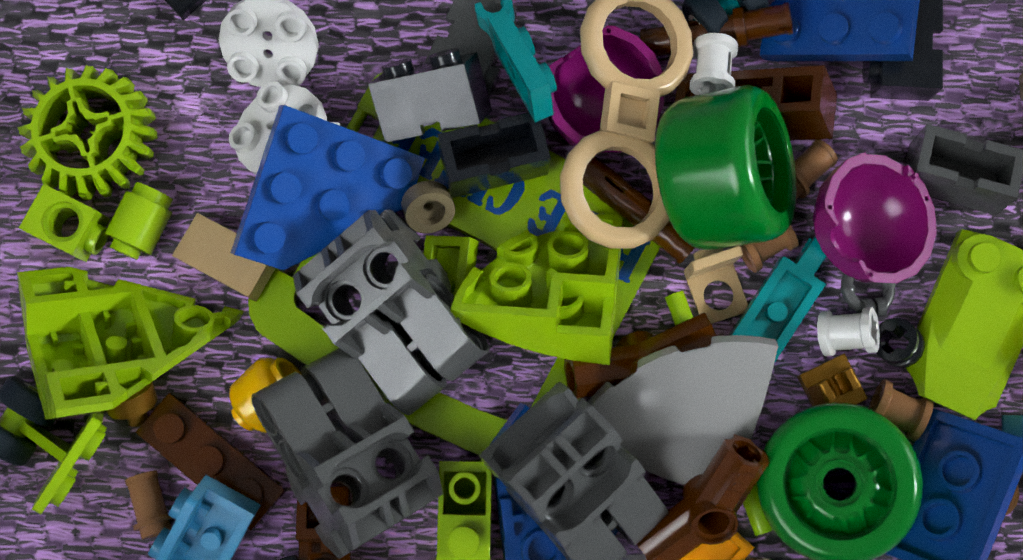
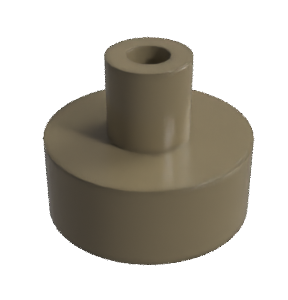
[401,181,455,234]

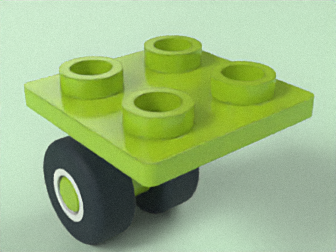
[0,376,107,515]

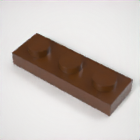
[135,393,287,531]

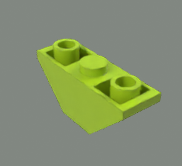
[437,461,492,560]

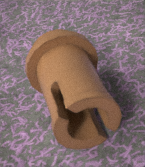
[794,139,838,199]
[125,470,174,540]

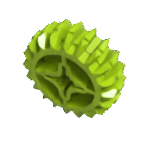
[17,65,158,200]

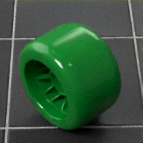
[655,85,797,250]
[757,402,923,560]

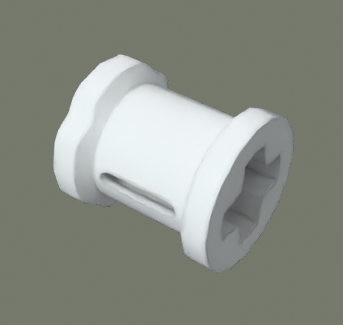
[689,33,738,95]
[817,307,880,356]

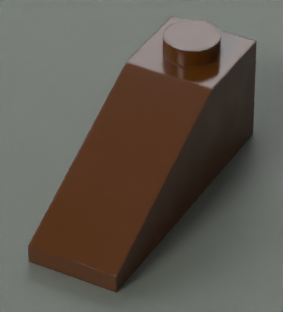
[675,65,837,141]

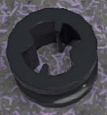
[876,318,925,368]

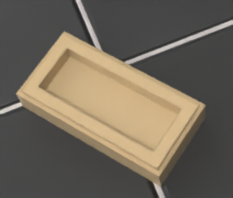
[172,213,276,302]

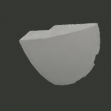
[588,335,778,485]

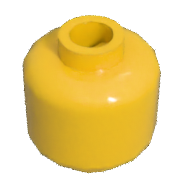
[229,358,302,433]

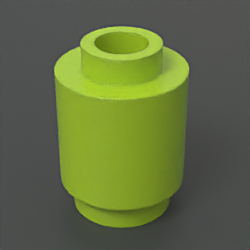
[104,182,173,260]

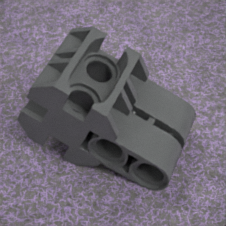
[293,210,490,415]
[251,348,443,559]
[479,381,669,560]

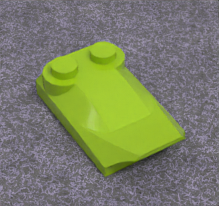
[906,229,1023,421]

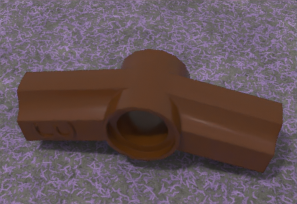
[564,312,717,399]
[637,434,769,560]

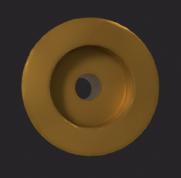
[106,382,158,427]

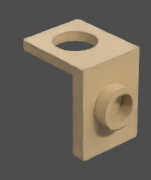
[683,246,748,324]

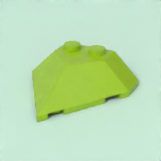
[17,267,244,420]

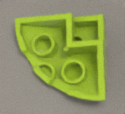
[450,214,624,365]

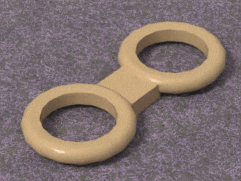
[560,0,693,249]

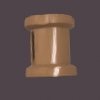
[734,225,799,273]
[868,379,934,441]

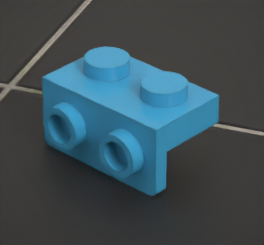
[148,475,261,560]

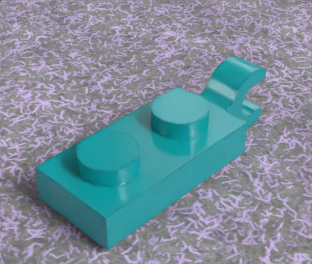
[475,0,557,123]
[729,236,827,363]

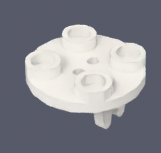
[219,0,319,87]
[229,81,327,175]

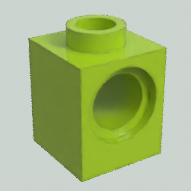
[19,184,110,262]

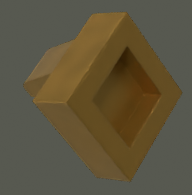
[797,353,868,406]

